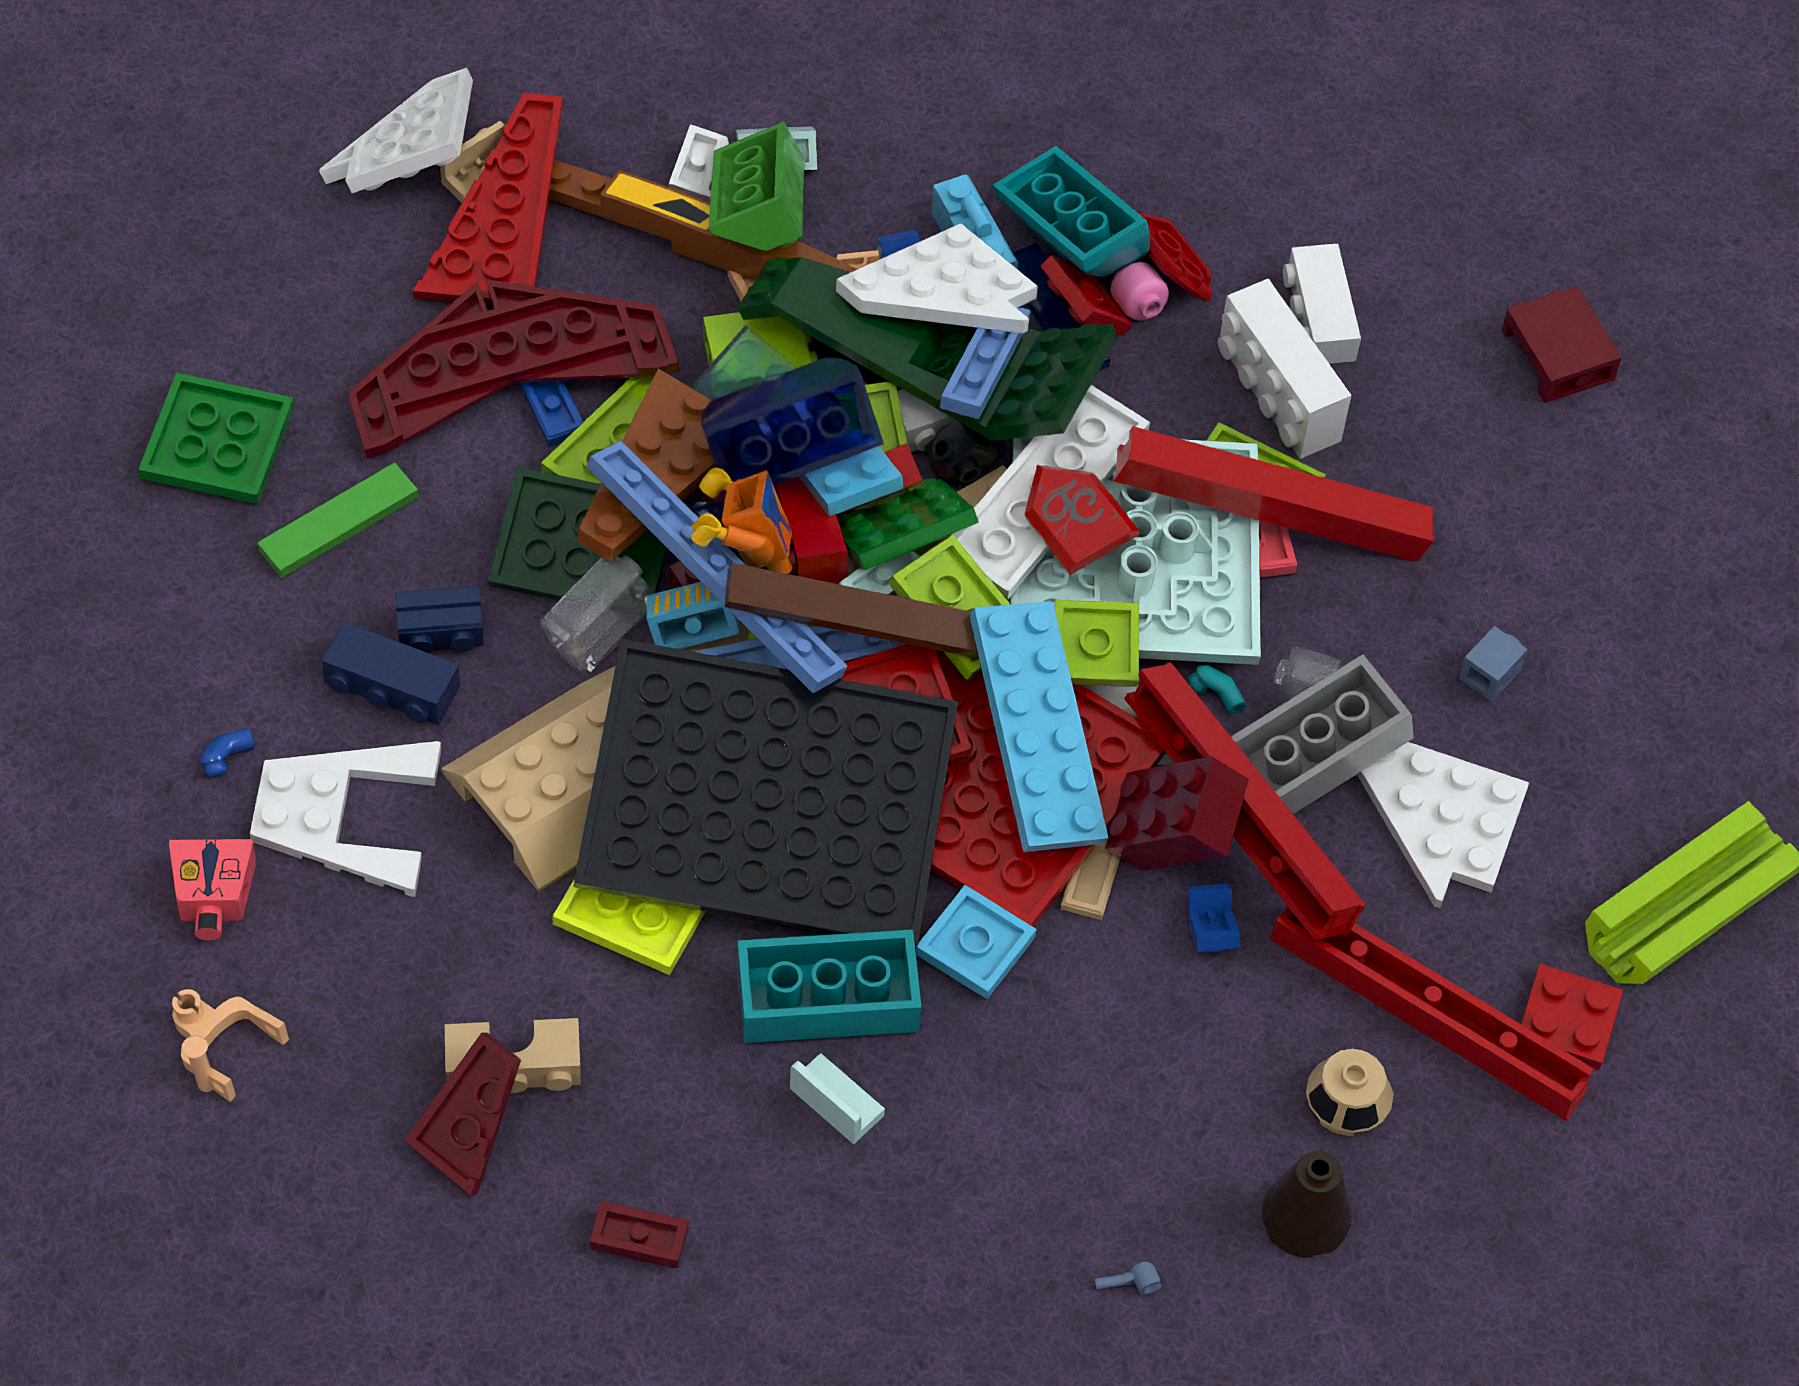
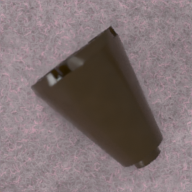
[1261,1151,1351,1258]

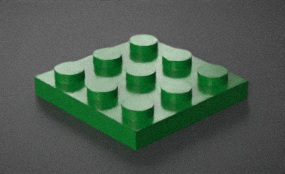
[138,373,294,504]
[838,478,979,570]

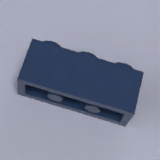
[321,622,460,726]

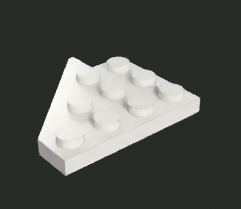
[319,68,473,193]

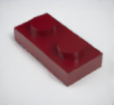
[589,1201,689,1268]

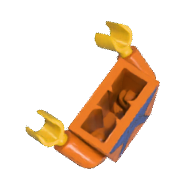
[691,468,792,574]

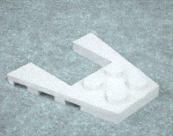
[250,741,441,897]

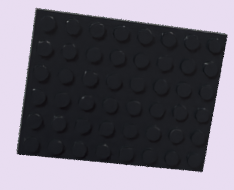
[573,638,958,950]

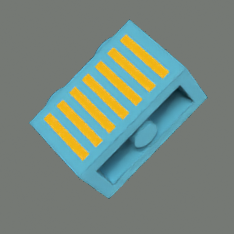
[646,582,740,649]

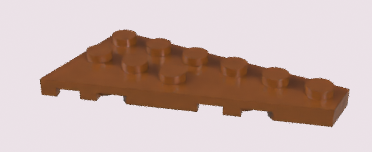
[577,368,757,562]

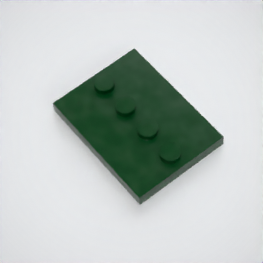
[488,467,668,618]

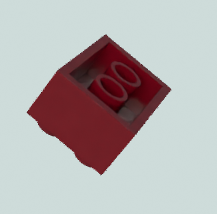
[1105,756,1249,871]

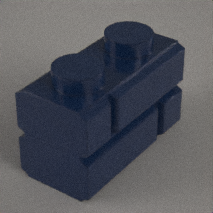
[395,585,484,653]

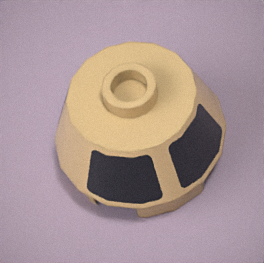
[1306,1049,1394,1136]

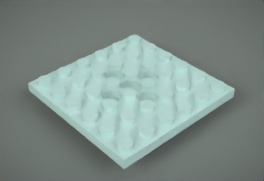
[1010,436,1261,665]

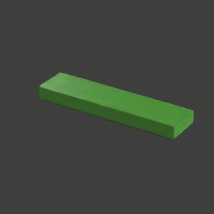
[257,462,419,578]

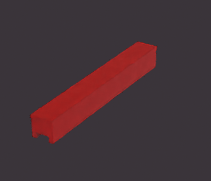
[1113,426,1434,562]
[1124,662,1366,941]
[1269,907,1594,1121]

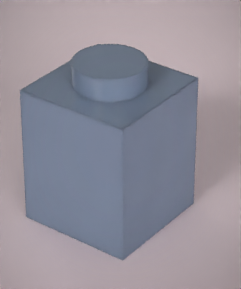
[1459,626,1528,702]

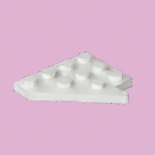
[836,224,1038,333]
[1357,742,1529,908]

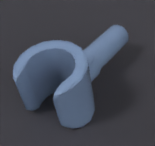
[1095,1261,1161,1296]

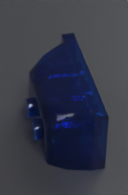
[700,358,884,496]

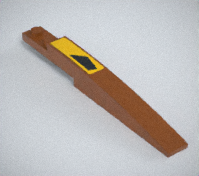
[549,160,858,280]

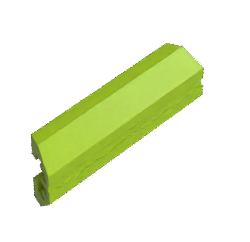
[1585,801,1799,984]

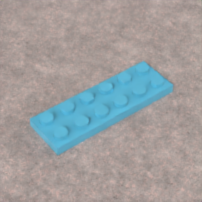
[969,601,1108,852]

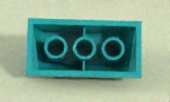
[993,146,1150,277]

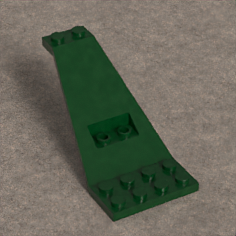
[737,257,1117,440]

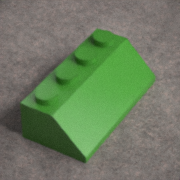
[709,122,804,251]

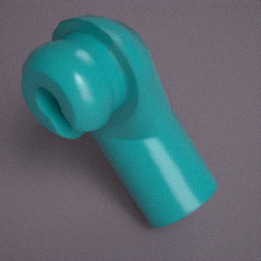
[1188,665,1247,715]

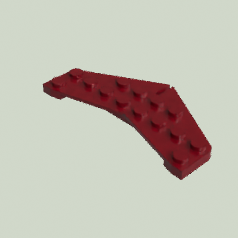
[349,279,680,458]

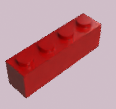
[768,454,848,584]

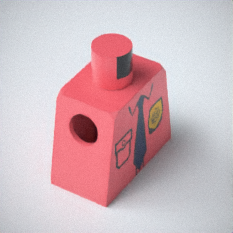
[169,839,256,940]

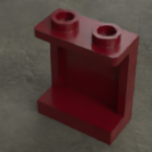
[1502,286,1622,403]

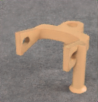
[172,989,289,1102]

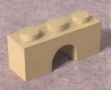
[445,1018,581,1093]

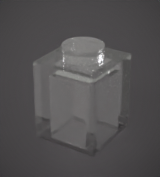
[1273,645,1341,702]

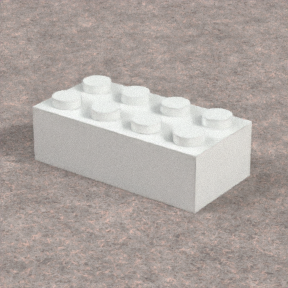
[1218,279,1351,459]

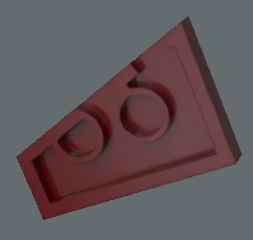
[404,1032,521,1196]

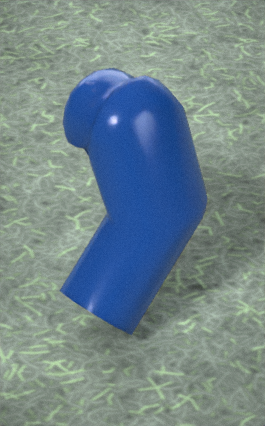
[200,728,255,777]

